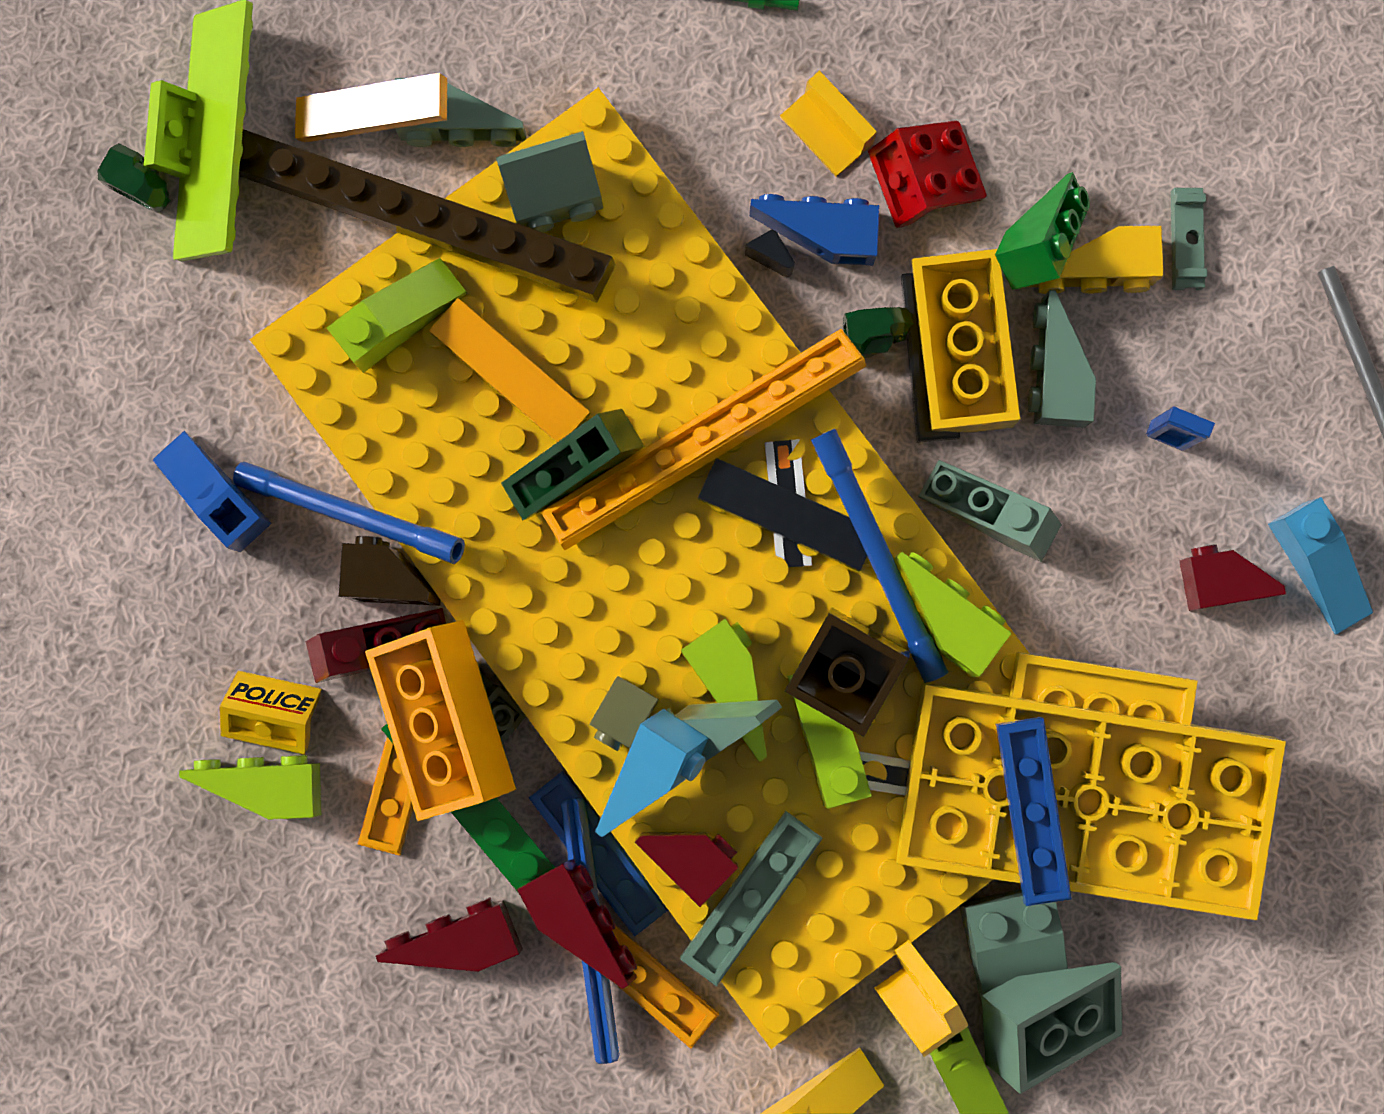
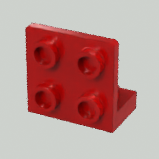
[868,120,987,228]

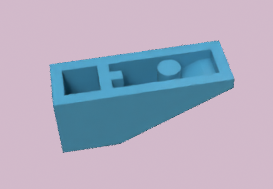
[1268,497,1373,634]
[595,709,709,837]

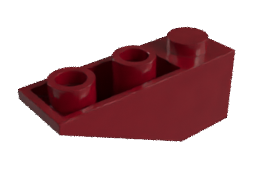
[305,608,446,683]
[517,858,637,989]
[375,897,523,972]

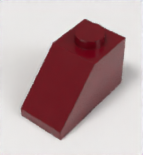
[1179,544,1286,611]
[635,832,738,907]

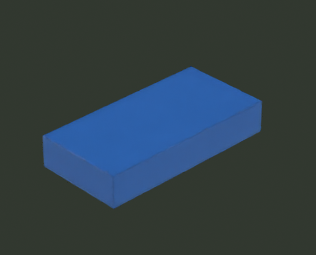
[1146,406,1215,451]

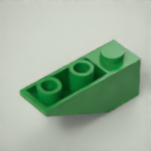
[995,172,1090,290]

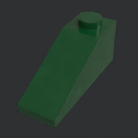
[501,409,645,520]

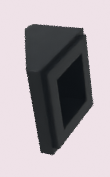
[745,229,795,278]

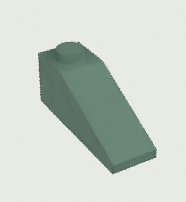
[667,700,782,762]

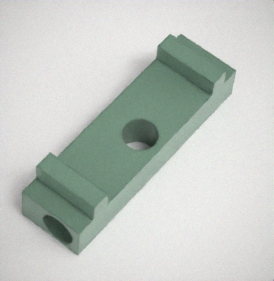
[1170,188,1207,290]

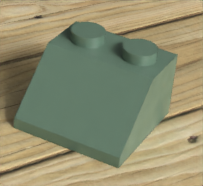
[496,131,603,233]

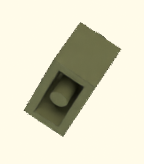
[589,676,659,751]

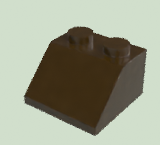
[338,536,441,606]
[784,608,910,737]

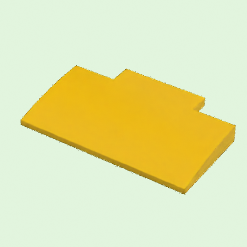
[897,652,1286,920]

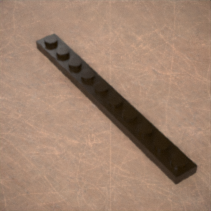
[239,129,616,303]

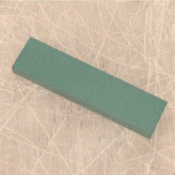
[680,811,823,986]

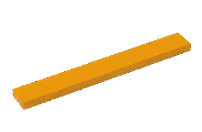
[541,329,866,551]

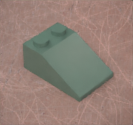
[959,889,1068,1004]
[982,962,1122,1094]

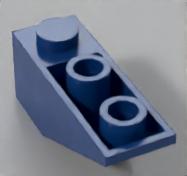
[749,194,879,266]
[153,431,272,553]

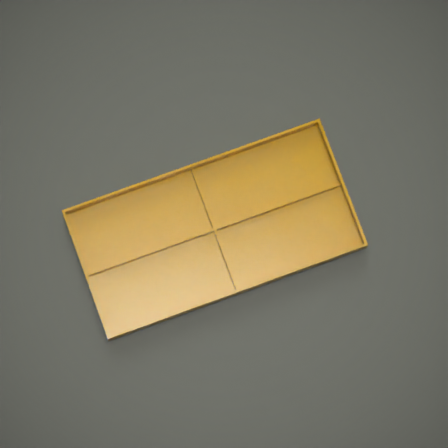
[249,87,1030,1049]

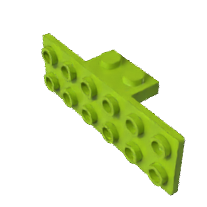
[144,0,253,262]

